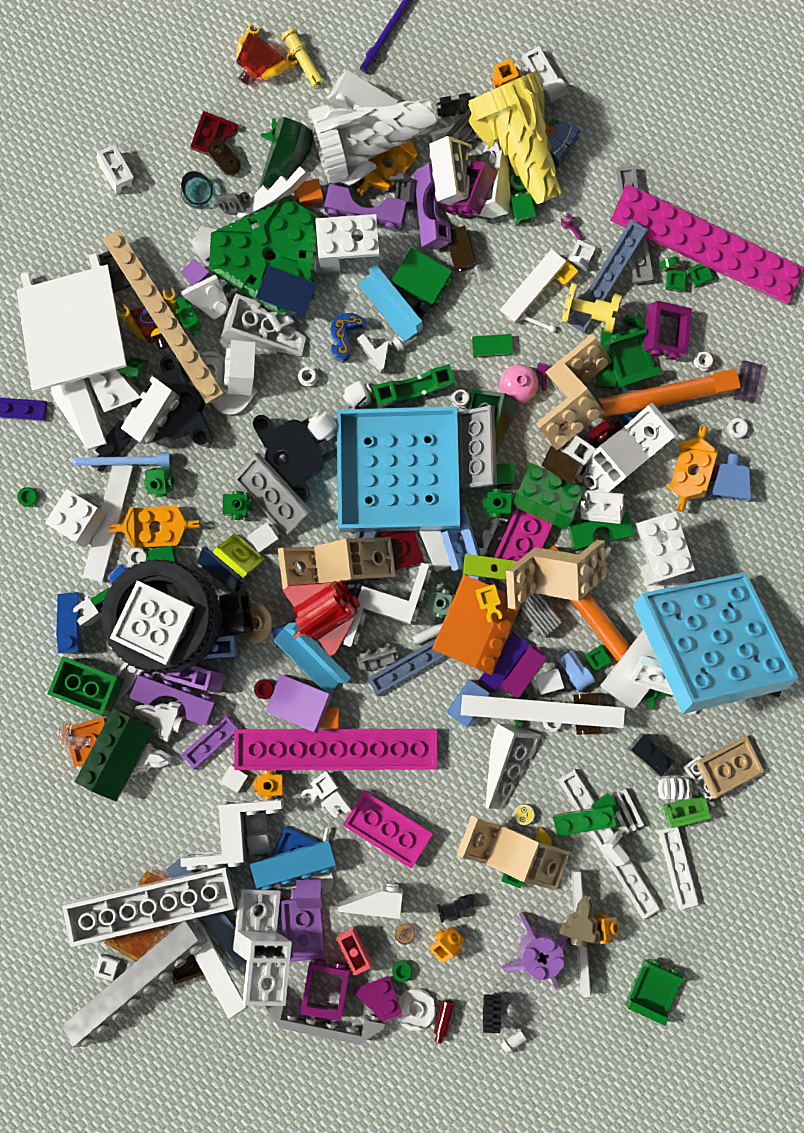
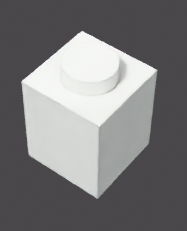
[563,435,596,465]
[247,523,280,554]
[531,668,564,695]

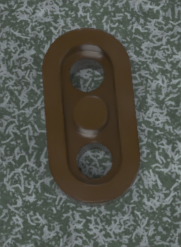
[207,139,241,176]

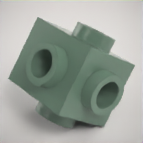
[425,589,454,619]

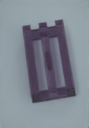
[733,360,762,404]

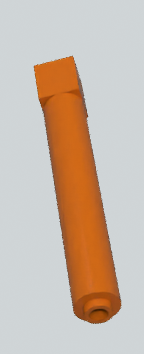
[597,369,741,419]
[549,545,630,662]

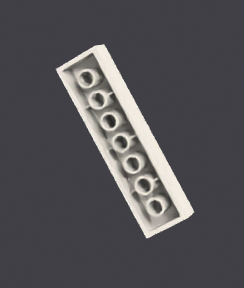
[62,865,236,947]

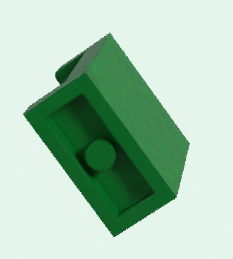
[391,248,453,309]
[604,327,662,388]
[625,959,685,1026]

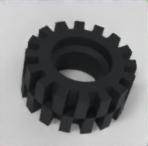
[483,994,502,1034]

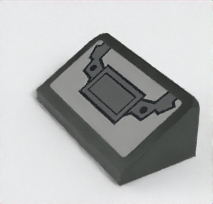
[446,108,474,142]

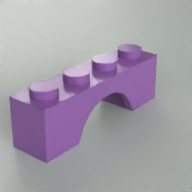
[414,163,452,250]
[324,184,406,231]
[130,673,216,726]

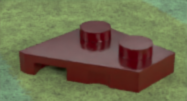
[190,111,239,156]
[587,420,623,448]

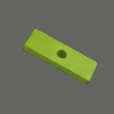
[462,554,517,581]

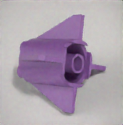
[501,912,570,989]

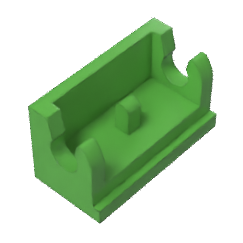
[663,795,711,828]

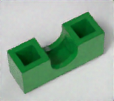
[567,512,634,551]

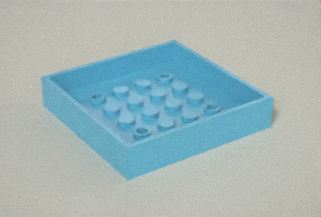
[337,406,460,533]
[633,572,798,714]

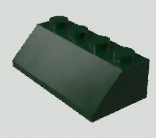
[74,708,155,802]

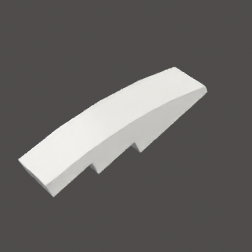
[237,167,311,218]

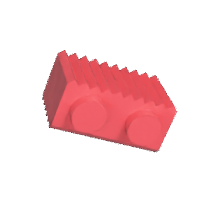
[336,926,372,975]

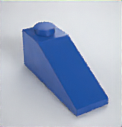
[56,592,83,654]

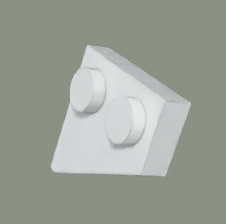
[181,275,230,319]

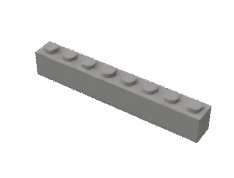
[62,920,207,1047]

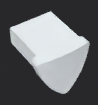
[192,226,217,260]
[566,240,596,271]
[600,830,630,866]

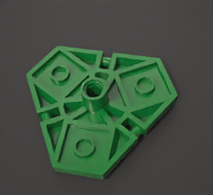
[209,196,317,316]

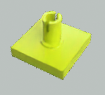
[213,533,265,578]

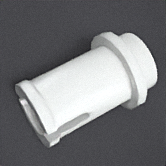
[391,335,417,352]
[500,1029,527,1055]

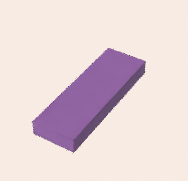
[181,714,240,770]

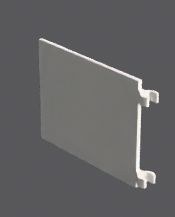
[17,253,127,392]

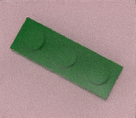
[553,805,618,836]

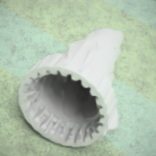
[308,98,436,186]

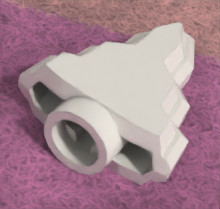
[134,701,184,742]
[131,742,171,775]

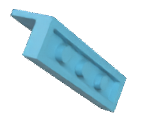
[358,263,423,342]
[274,623,351,694]

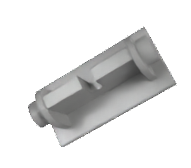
[356,643,398,671]

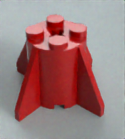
[282,580,360,656]

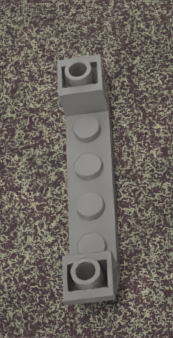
[265,1006,385,1045]

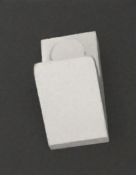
[357,334,388,374]
[245,812,271,856]

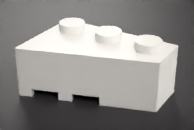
[327,70,398,110]
[429,136,472,205]
[89,369,142,412]
[121,376,180,445]

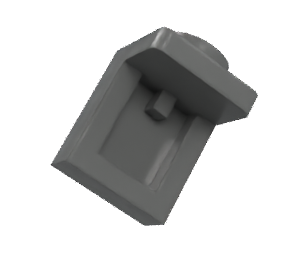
[389,172,416,204]

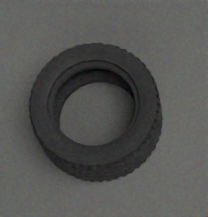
[101,559,222,673]

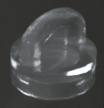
[403,209,419,231]
[465,265,485,285]

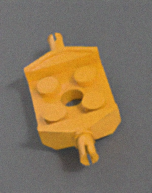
[356,138,418,196]
[666,425,718,512]
[109,505,200,548]

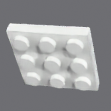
[110,581,195,665]

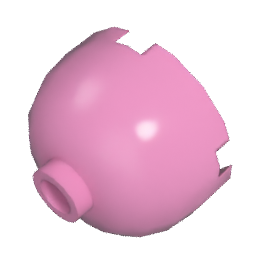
[499,364,539,405]

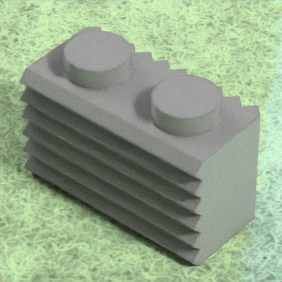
[518,593,563,637]

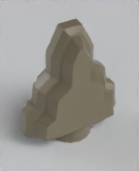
[559,895,601,948]

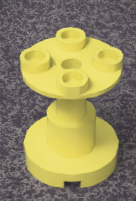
[562,283,622,334]

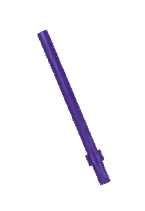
[359,0,412,73]

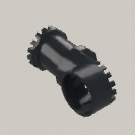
[437,894,478,923]

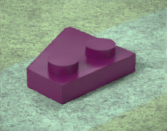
[353,976,403,1023]

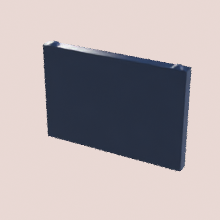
[256,266,317,317]
[197,546,245,593]

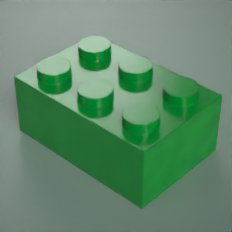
[511,463,585,530]
[47,656,124,717]

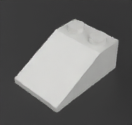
[338,883,403,919]

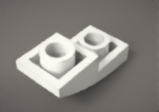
[683,756,713,802]

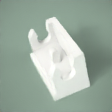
[97,144,134,194]
[580,490,625,524]
[73,596,102,627]
[321,789,352,818]

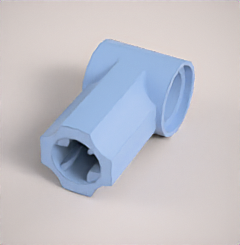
[557,650,595,693]

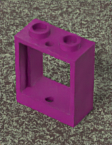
[440,161,497,216]
[643,301,692,360]
[499,646,547,698]
[300,959,350,1021]

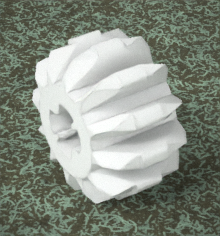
[658,778,693,799]

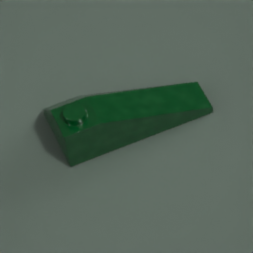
[258,117,314,190]
[468,389,517,455]

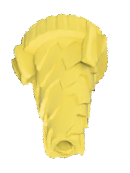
[468,70,562,204]

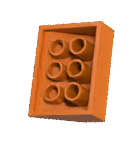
[432,575,522,675]

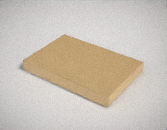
[695,735,765,799]

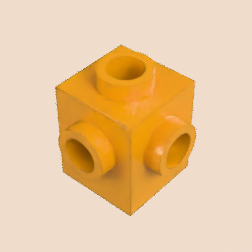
[491,59,521,88]
[254,770,284,800]
[595,913,619,944]
[429,926,465,963]

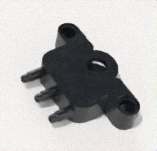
[130,355,214,447]
[253,415,337,503]

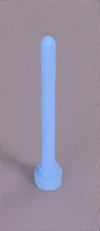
[73,452,170,467]

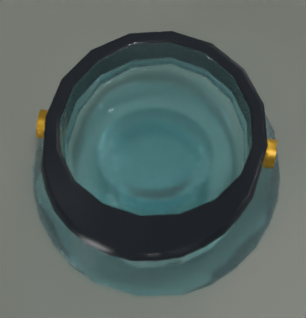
[180,171,215,209]

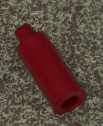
[433,999,456,1043]

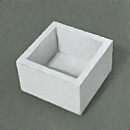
[224,340,255,396]
[45,489,107,547]

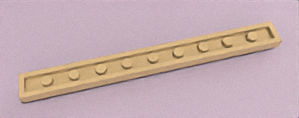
[102,229,224,405]

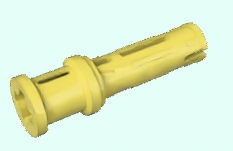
[281,28,323,87]

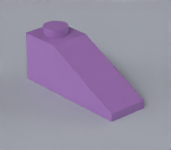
[159,666,226,694]

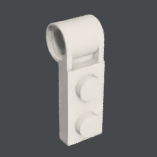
[522,46,568,104]

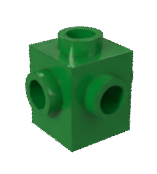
[144,467,175,497]
[483,489,512,518]
[222,491,252,520]

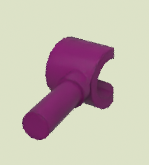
[561,213,583,239]
[536,362,549,391]

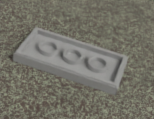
[457,405,497,491]
[233,452,312,537]

